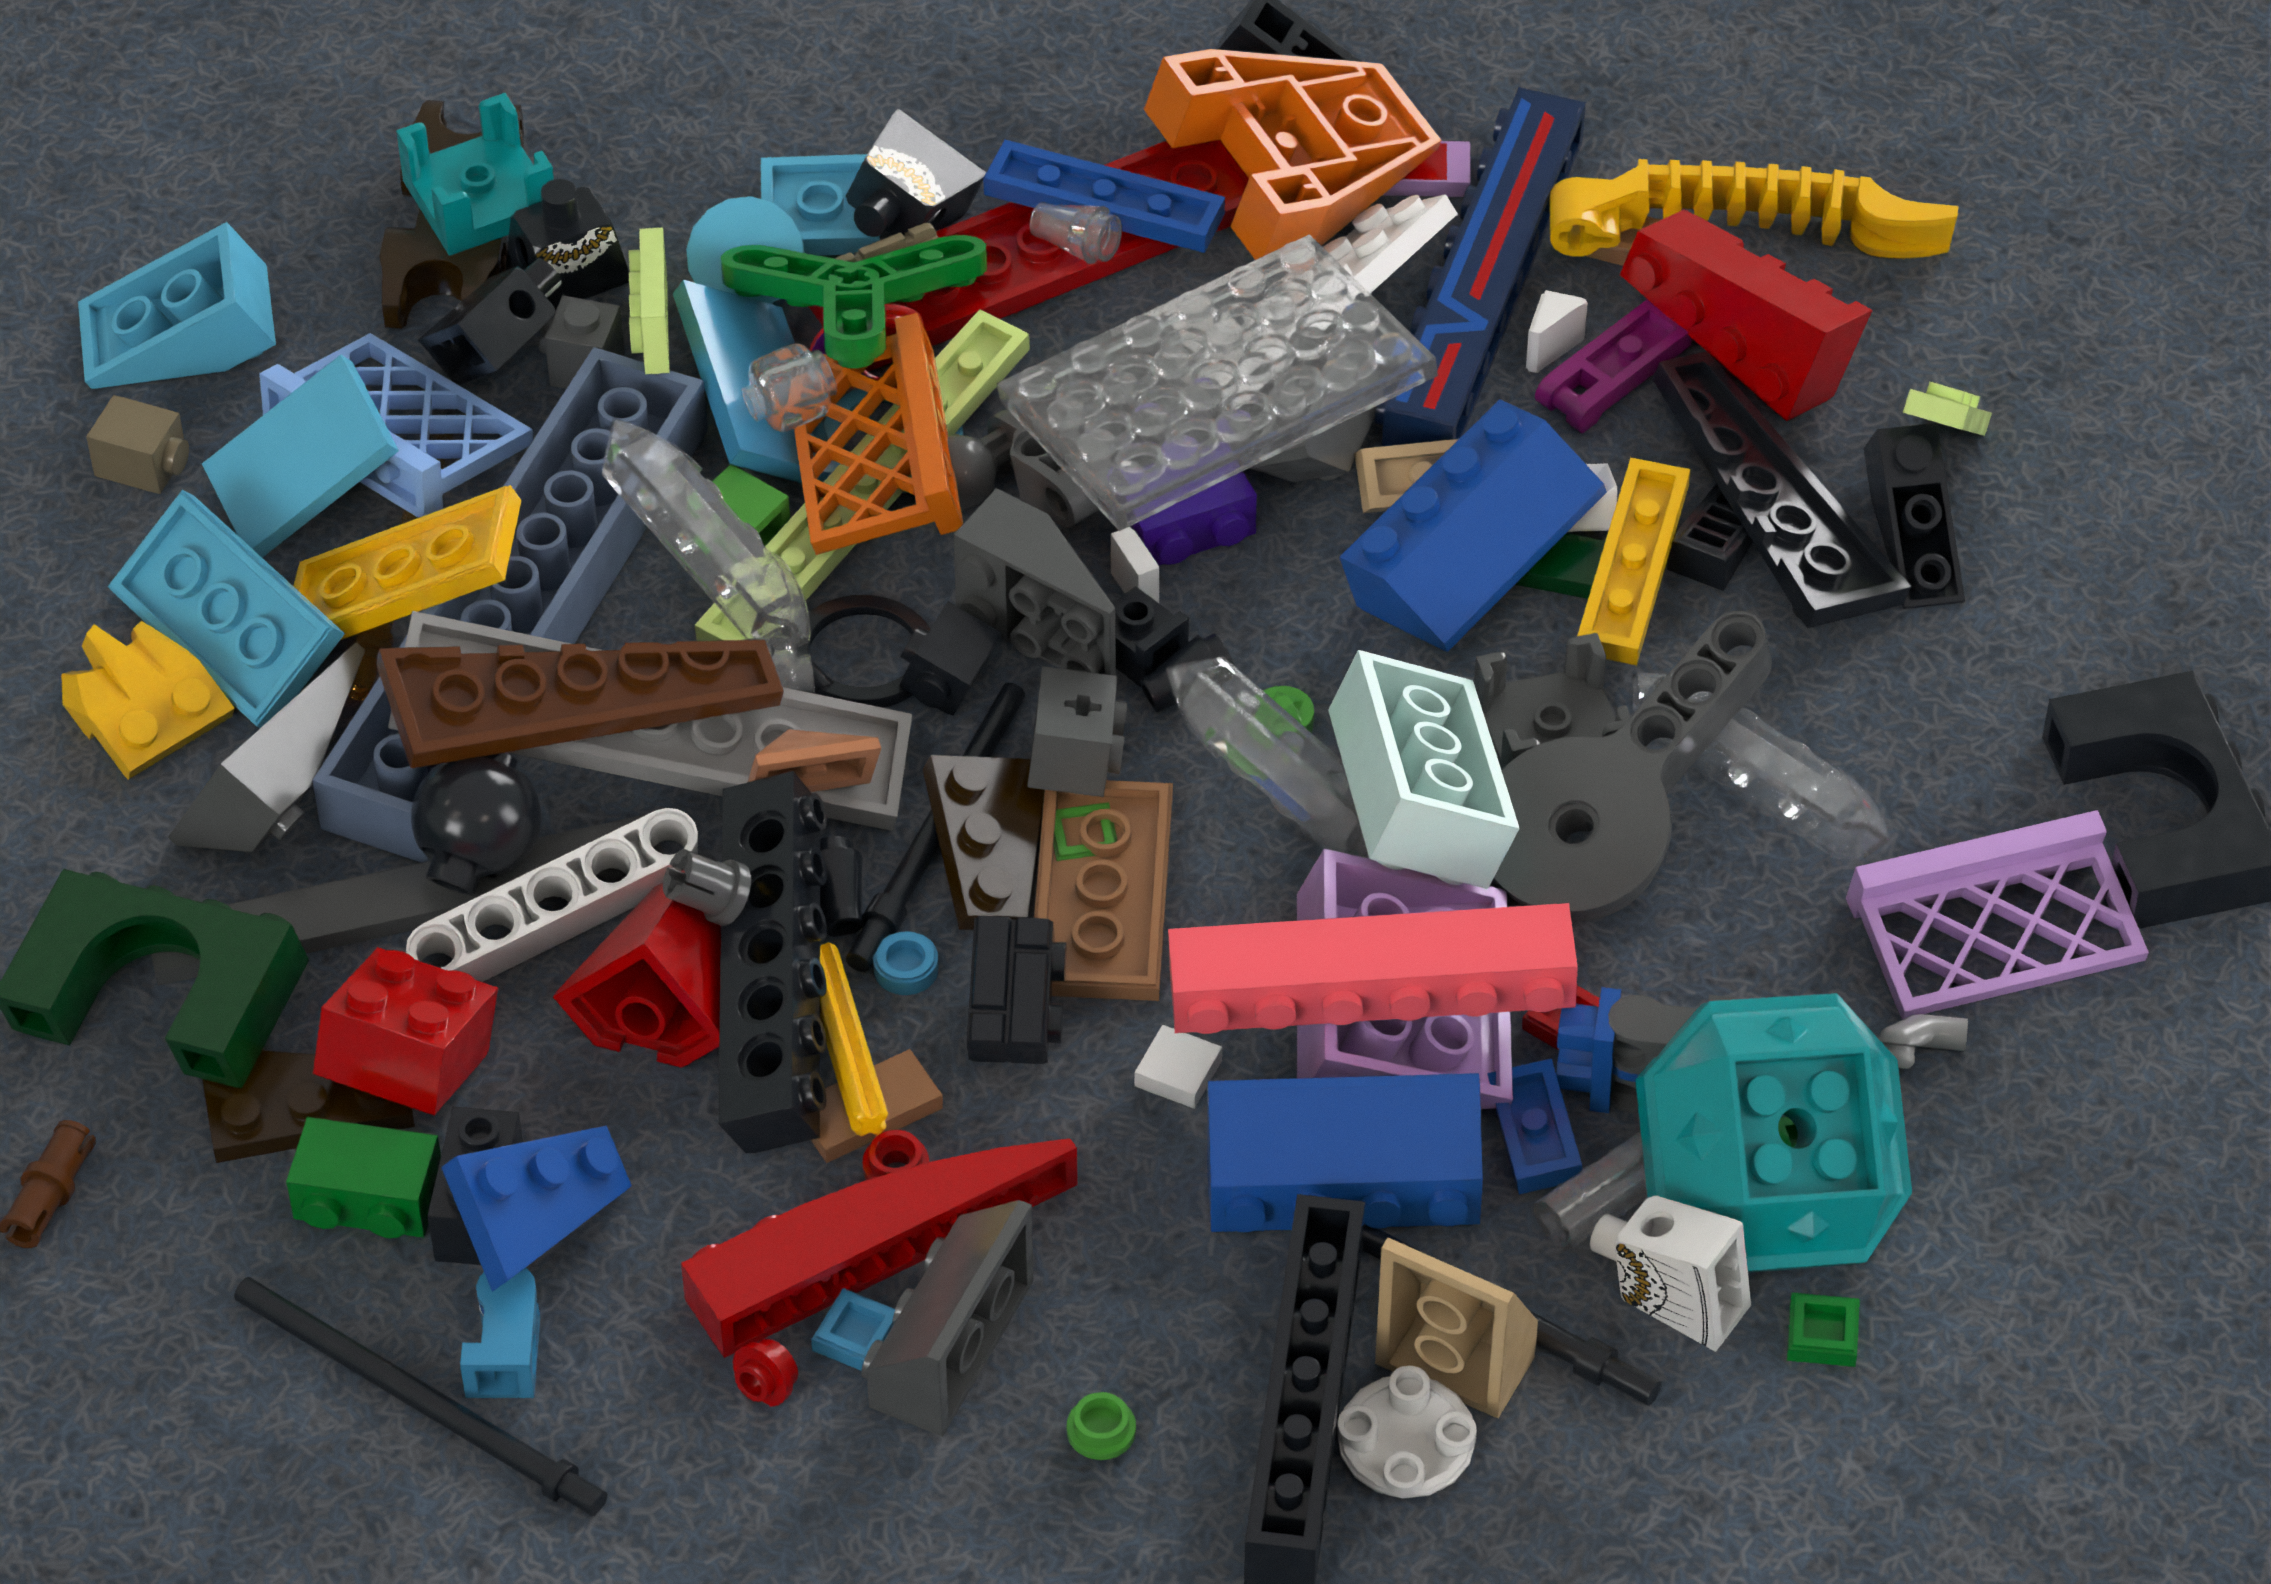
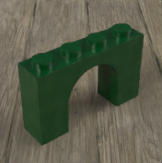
[0,869,309,1089]

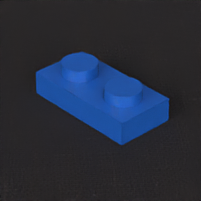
[1487,1058,1584,1195]

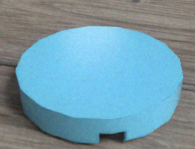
[686,196,805,306]

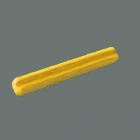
[820,942,888,1137]

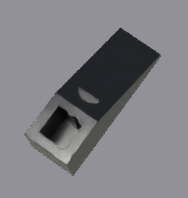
[1863,423,1965,609]

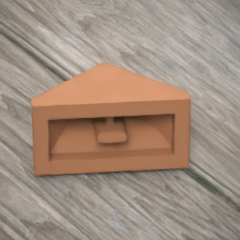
[748,729,881,792]

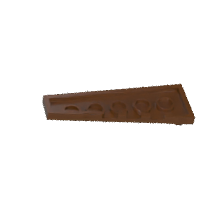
[376,640,784,768]

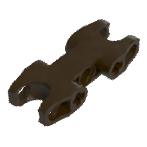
[379,100,524,329]

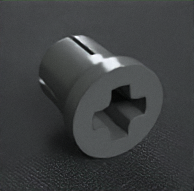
[663,849,751,926]

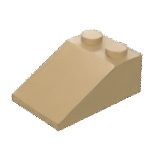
[1375,1238,1538,1418]

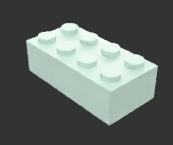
[1328,650,1520,889]

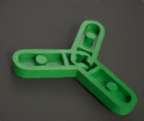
[721,235,987,368]

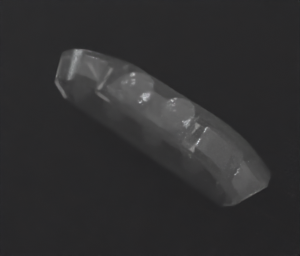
[602,418,811,654]
[1165,656,1369,859]
[1632,673,1890,860]

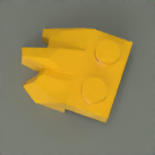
[61,621,235,780]

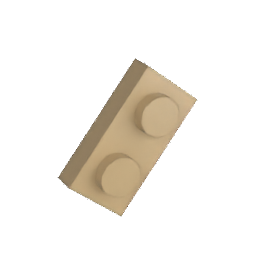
[1354,439,1459,513]

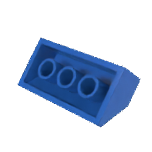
[1339,399,1607,652]
[1207,1073,1483,1232]

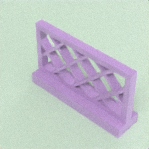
[1846,810,2149,1019]

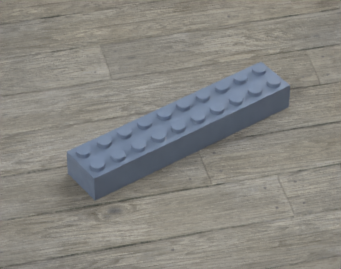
[312,347,708,863]

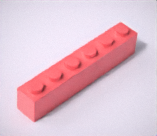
[1168,903,1578,1034]

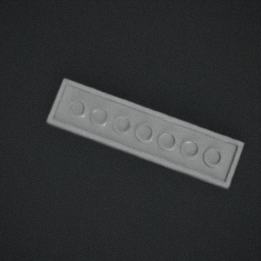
[388,611,912,831]

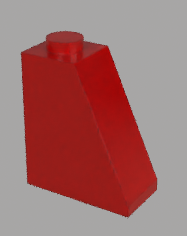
[553,870,721,1068]

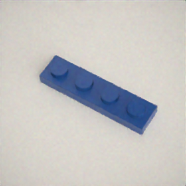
[983,140,1225,253]

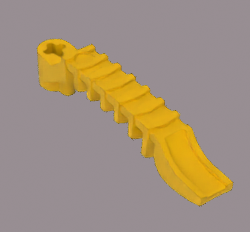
[1550,159,1959,259]

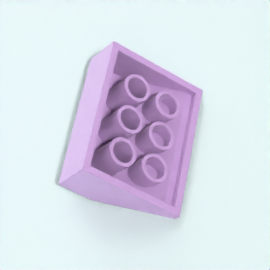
[1297,849,1513,1109]

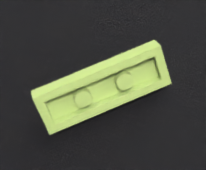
[1903,381,1992,436]

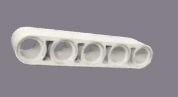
[406,808,698,982]

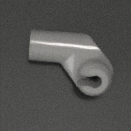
[1878,1014,1968,1069]

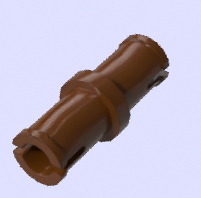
[0,1120,96,1248]

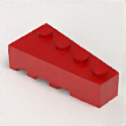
[1620,209,1873,421]

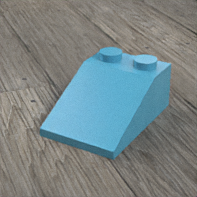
[78,222,276,389]

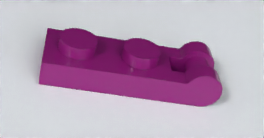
[1535,299,1692,433]

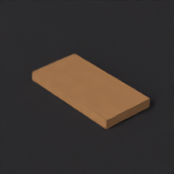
[1034,780,1173,1001]

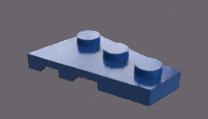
[441,1125,632,1292]

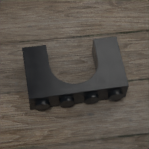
[2042,671,2271,929]

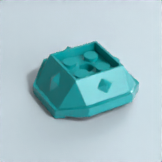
[1635,993,1912,1273]

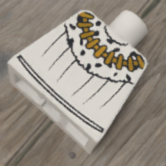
[1590,1196,1751,1352]

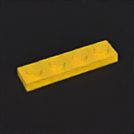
[1577,457,1691,666]

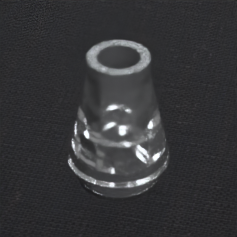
[1030,202,1122,264]

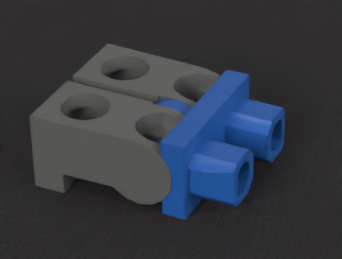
[1556,987,1736,1114]

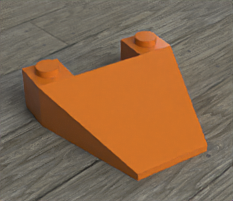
[1144,49,1442,266]

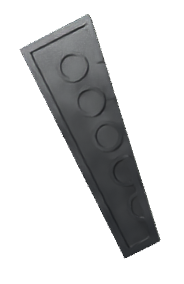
[1653,352,1911,628]

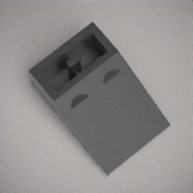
[953,488,1116,676]

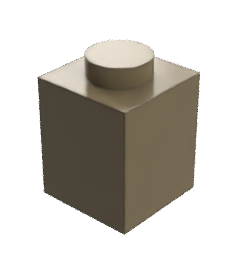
[86,395,189,494]

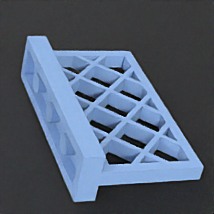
[259,333,533,518]

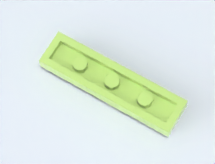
[629,227,670,374]

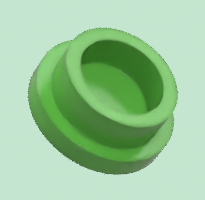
[1067,1392,1136,1460]

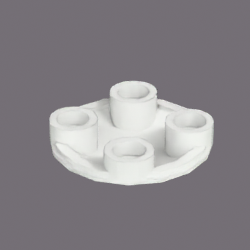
[1337,1365,1477,1498]

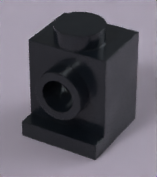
[1106,586,1189,687]

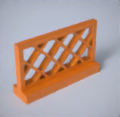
[785,312,963,555]

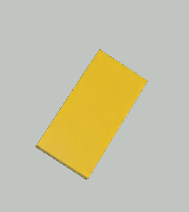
[293,485,522,640]

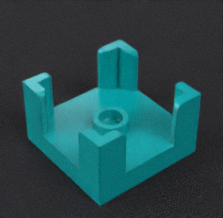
[396,93,554,256]

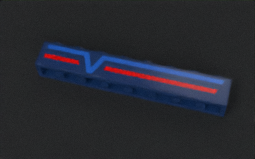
[1374,87,1586,447]

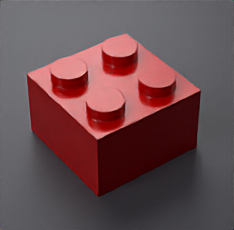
[313,947,498,1116]

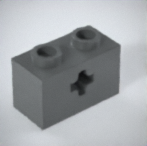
[1028,666,1127,797]

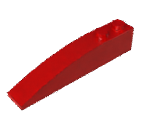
[681,1138,1078,1358]

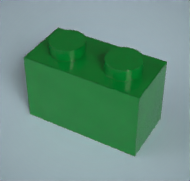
[286,1117,441,1238]

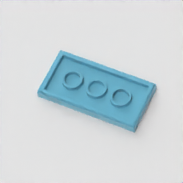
[108,490,345,728]

